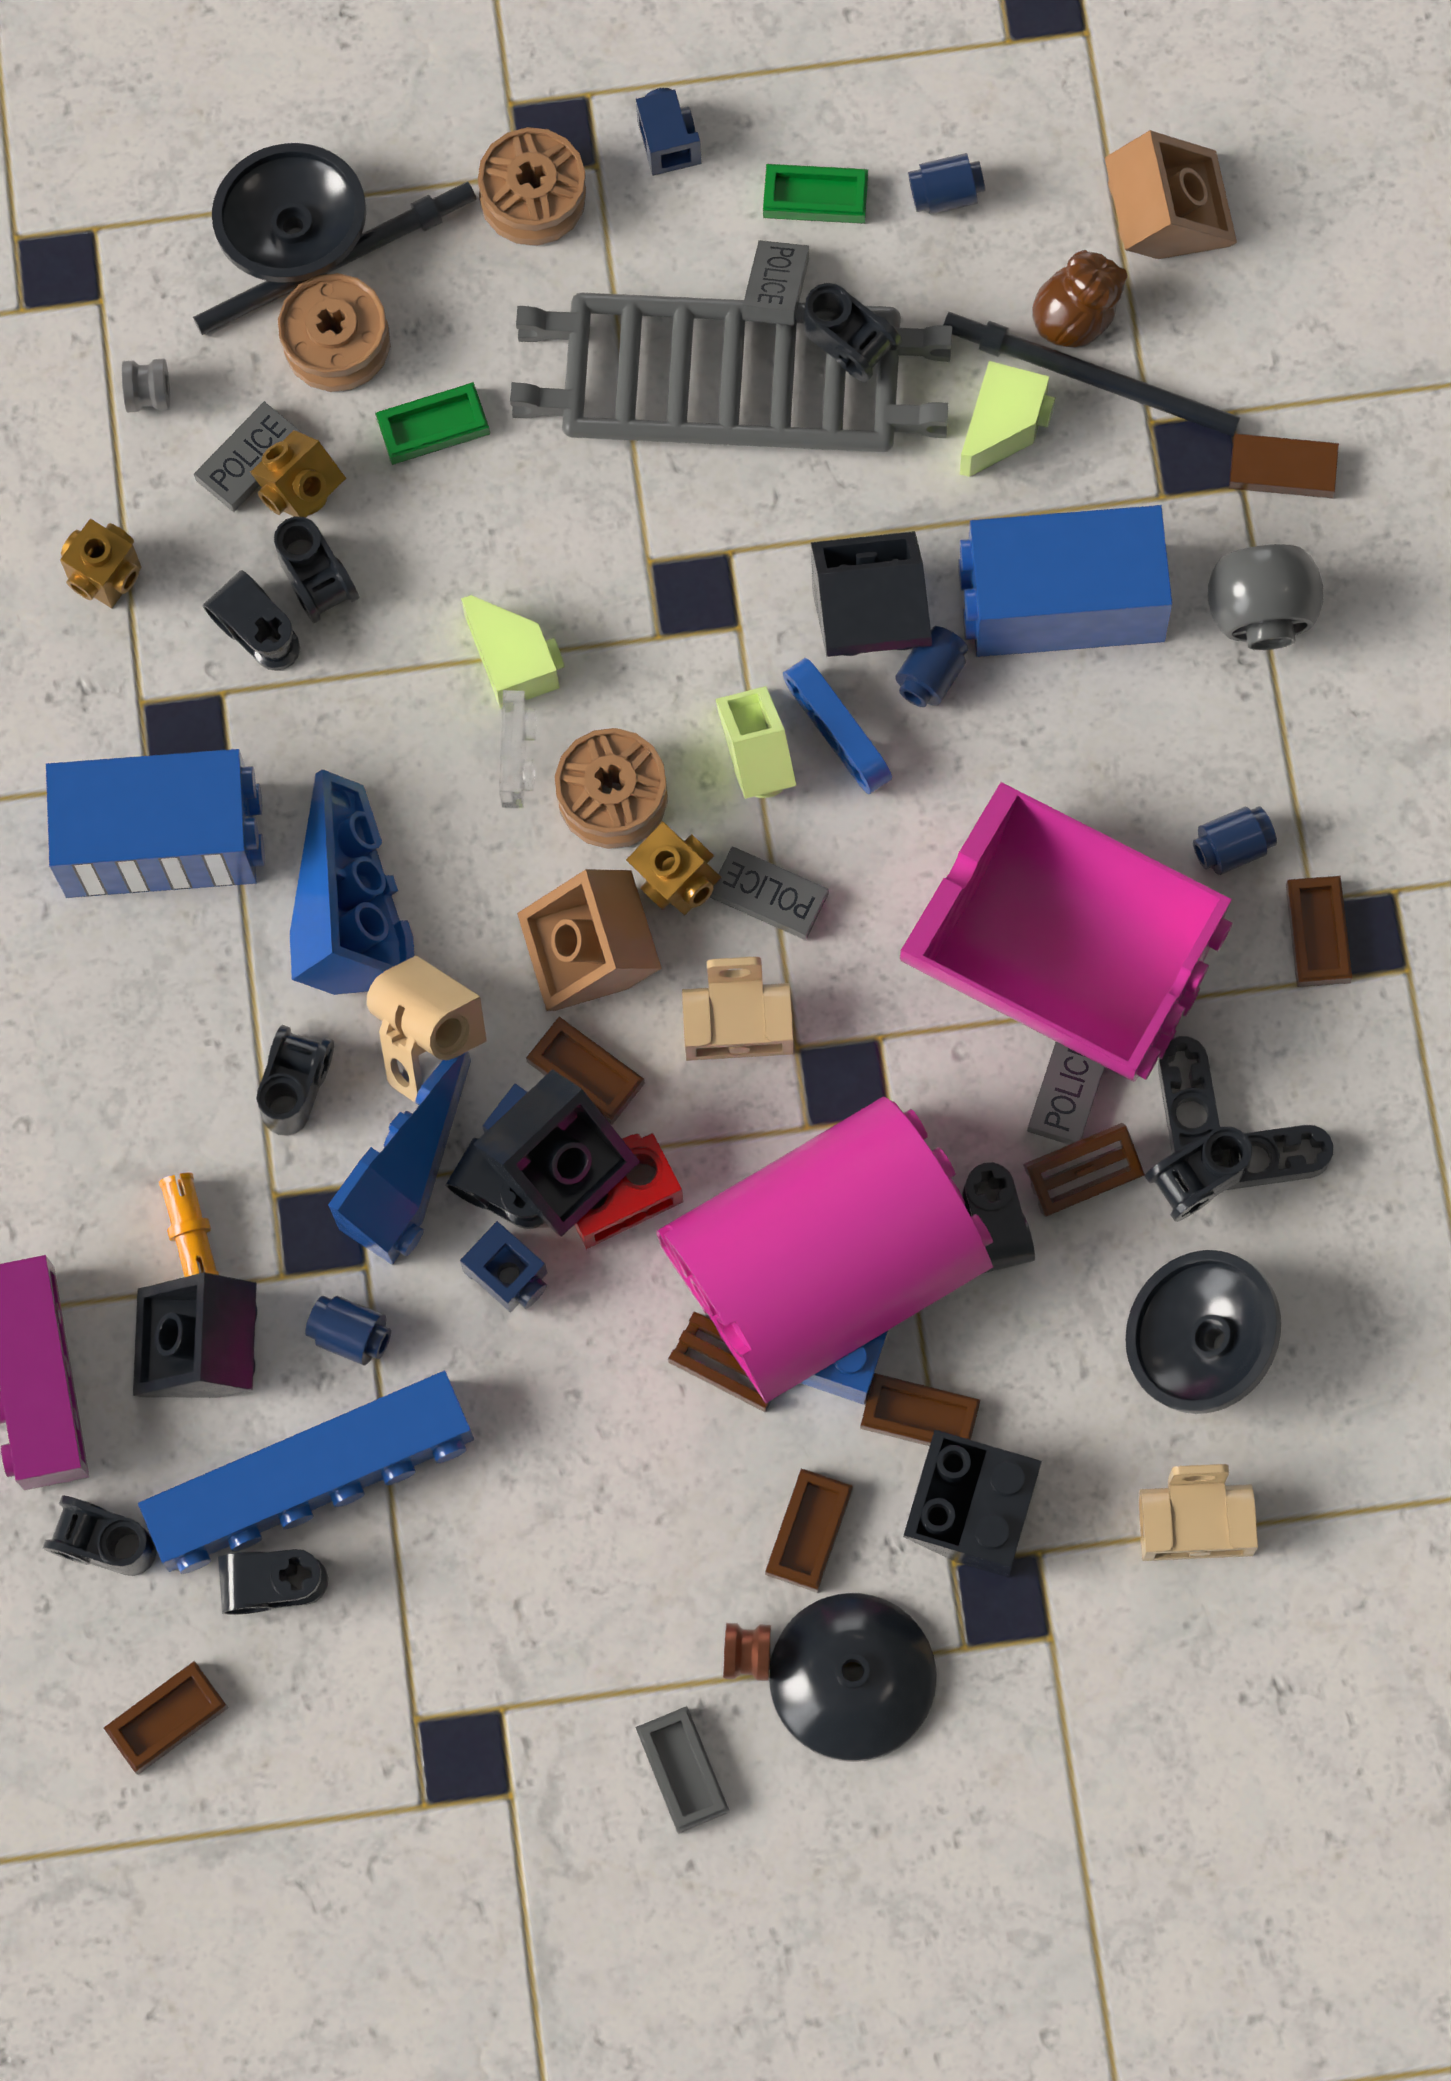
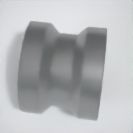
[122,359,170,413]

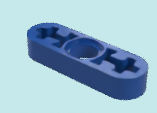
[783,658,892,794]

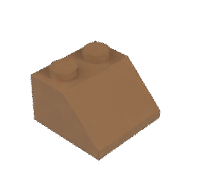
[1104,130,1237,259]
[517,869,662,1011]

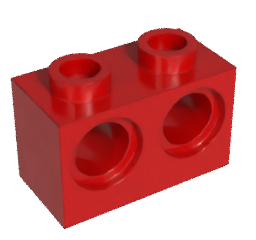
[574,1133,684,1250]

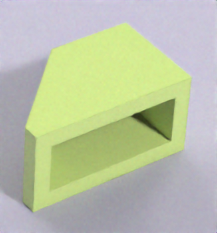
[960,361,1056,477]
[461,595,564,709]
[715,686,796,799]

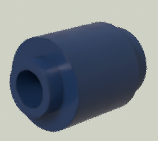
[908,153,986,215]
[895,626,968,707]
[1193,806,1277,875]
[305,1296,391,1366]

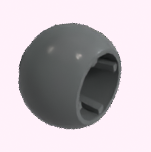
[1208,544,1323,650]

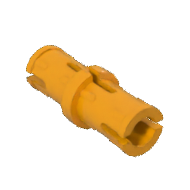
[159,1172,219,1277]

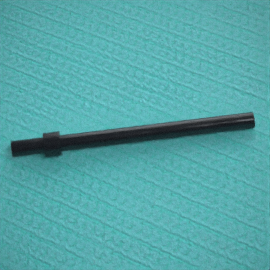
[193,181,477,335]
[943,312,1241,437]

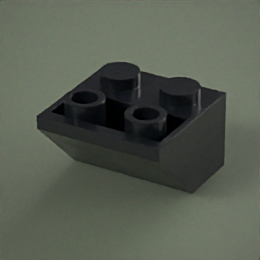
[811,531,932,657]
[903,1429,1042,1578]

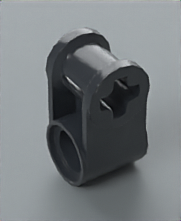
[803,283,902,382]
[274,516,359,624]
[203,570,300,671]
[256,1025,334,1136]
[1145,1127,1252,1222]
[445,1138,545,1229]
[962,1162,1035,1273]
[43,1495,157,1576]
[218,1549,329,1615]

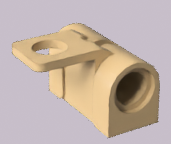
[367,955,487,1102]
[682,957,794,1061]
[1139,1464,1258,1561]

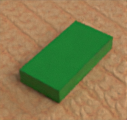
[763,164,868,224]
[375,382,490,465]

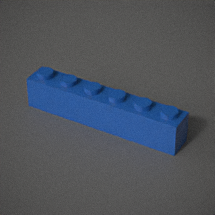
[138,1370,474,1574]

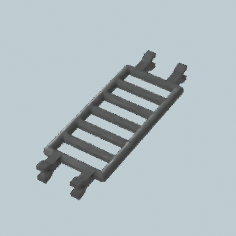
[510,292,952,452]

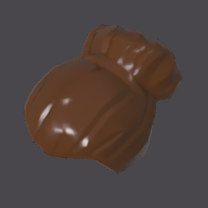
[1032,250,1128,348]

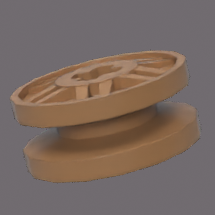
[478,127,586,246]
[278,273,391,392]
[555,728,668,849]

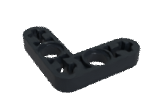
[1158,1036,1333,1190]

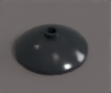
[212,143,366,283]
[1125,1250,1281,1414]
[769,1593,937,1762]

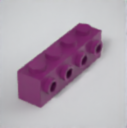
[0,1255,89,1491]

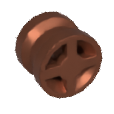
[723,1623,771,1681]

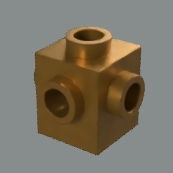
[250,430,347,518]
[60,518,142,609]
[626,821,721,916]

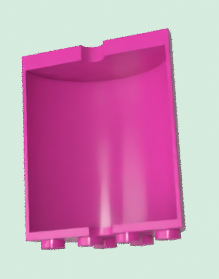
[900,782,1233,1082]
[657,1097,993,1403]

